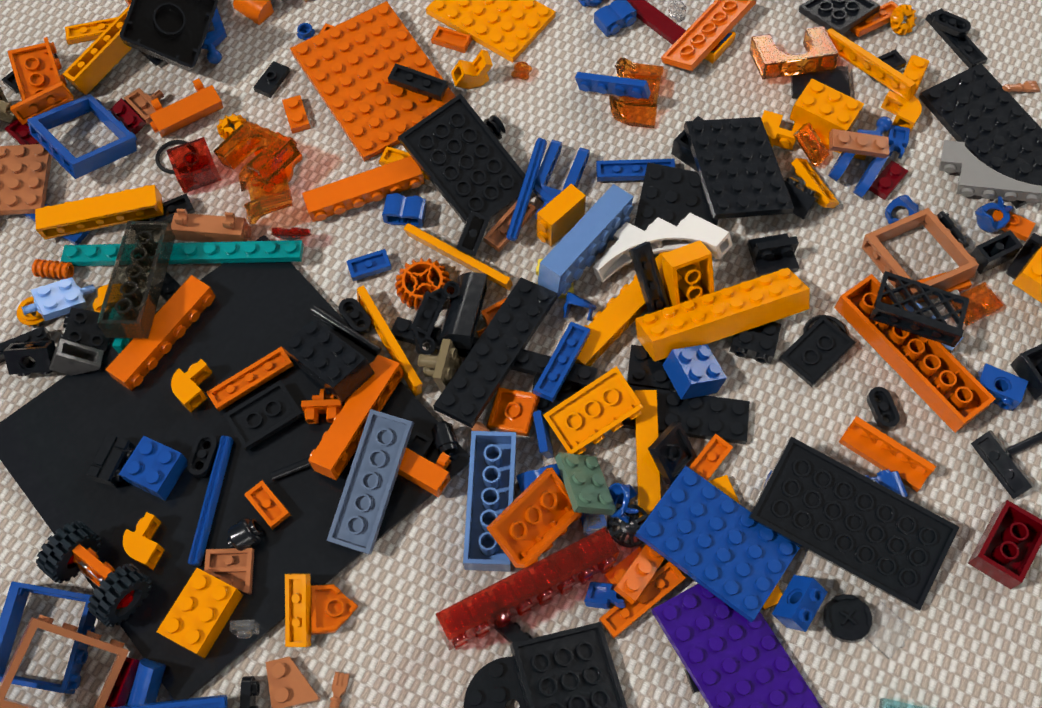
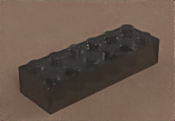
[97,221,176,339]

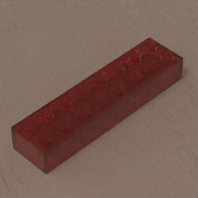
[436,527,620,651]

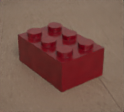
[968,500,1042,589]

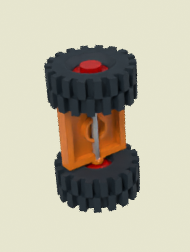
[36,521,152,627]

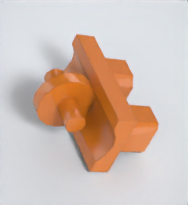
[301,388,344,424]

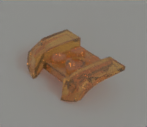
[609,58,664,128]
[239,150,293,225]

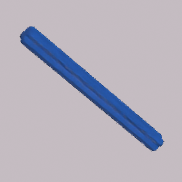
[506,138,547,241]
[188,436,233,566]

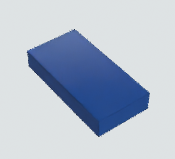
[533,410,554,459]

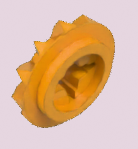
[890,4,917,35]
[217,113,248,141]
[17,296,45,327]

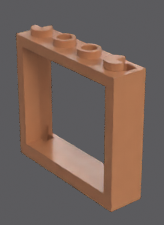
[862,208,979,306]
[0,614,129,708]

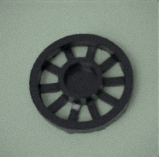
[608,504,649,548]

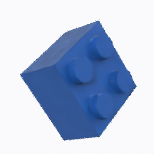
[662,344,727,400]
[119,436,188,501]

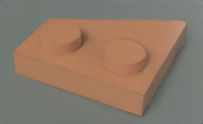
[204,548,254,594]
[266,657,320,708]

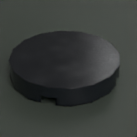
[823,594,872,643]

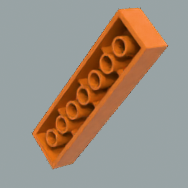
[834,274,996,433]

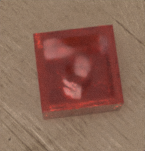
[166,137,221,193]

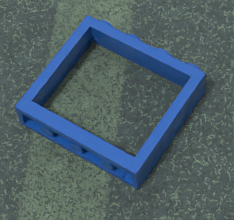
[27,94,137,179]
[0,581,96,694]

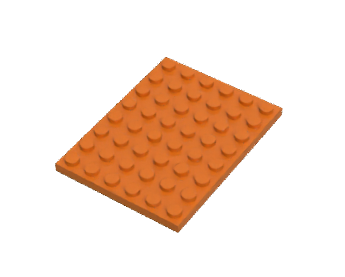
[290,1,456,162]

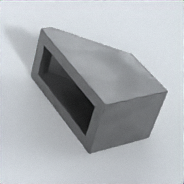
[49,338,104,376]

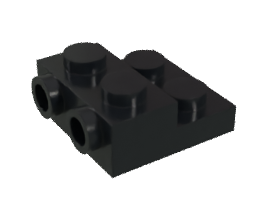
[729,322,782,364]

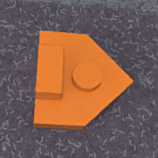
[311,584,358,635]

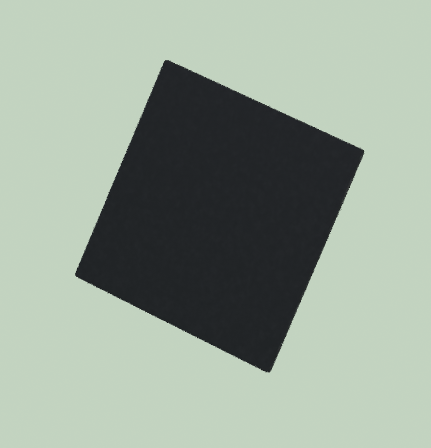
[0,236,470,700]

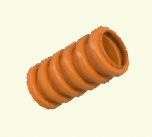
[32,259,74,280]

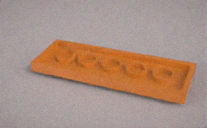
[661,0,756,71]

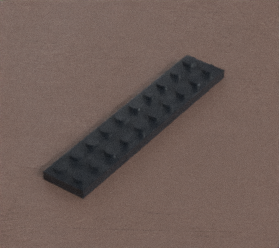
[532,376,750,444]

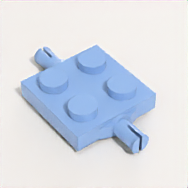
[21,277,96,321]

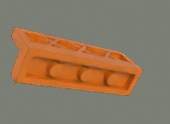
[839,416,936,492]

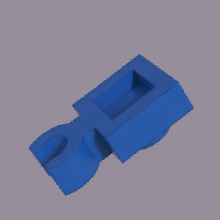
[887,125,910,159]
[584,582,626,609]

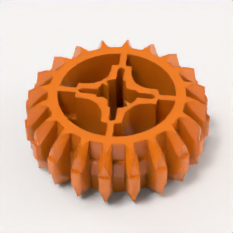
[395,257,451,311]

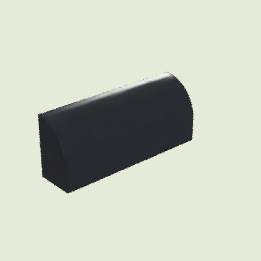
[437,272,487,350]

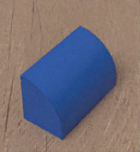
[127,658,166,706]

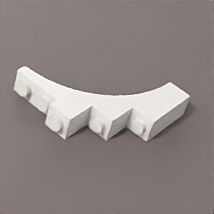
[593,213,732,283]

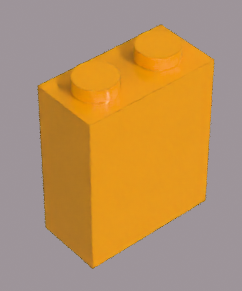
[537,184,586,246]

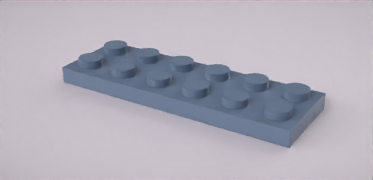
[326,409,414,555]

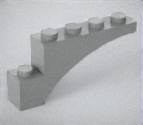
[939,140,1042,204]

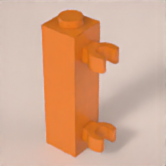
[150,78,223,137]
[398,447,451,498]

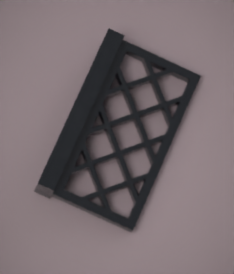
[869,271,970,347]

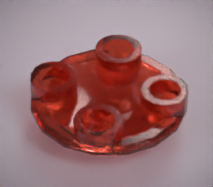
[271,227,312,240]

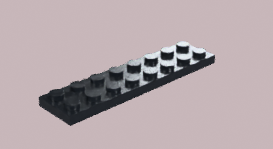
[433,277,557,428]

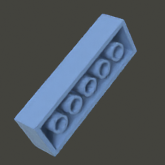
[537,184,634,299]
[463,431,517,572]

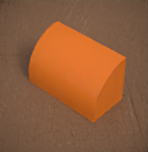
[233,0,274,25]

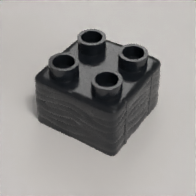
[120,0,218,71]

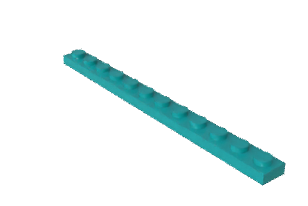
[60,240,304,266]

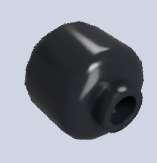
[227,518,263,551]

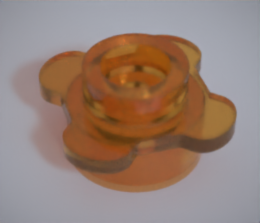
[511,61,532,81]

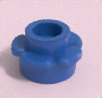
[297,23,315,40]

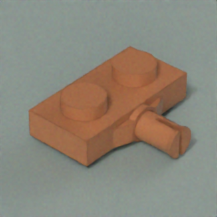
[124,88,164,125]

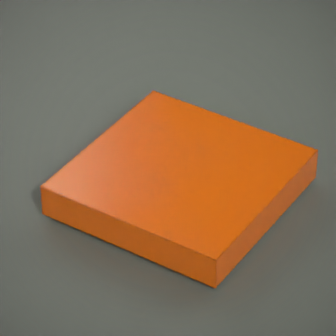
[486,387,540,436]

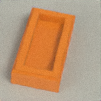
[431,26,472,53]

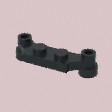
[408,281,460,355]

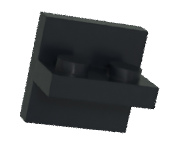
[747,233,799,277]

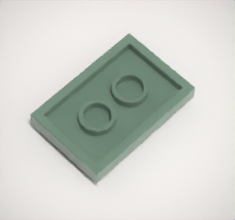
[555,452,617,515]

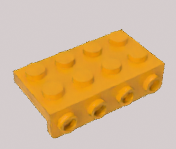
[543,366,644,455]

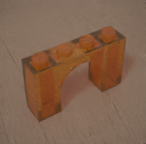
[750,26,839,80]
[213,121,301,185]

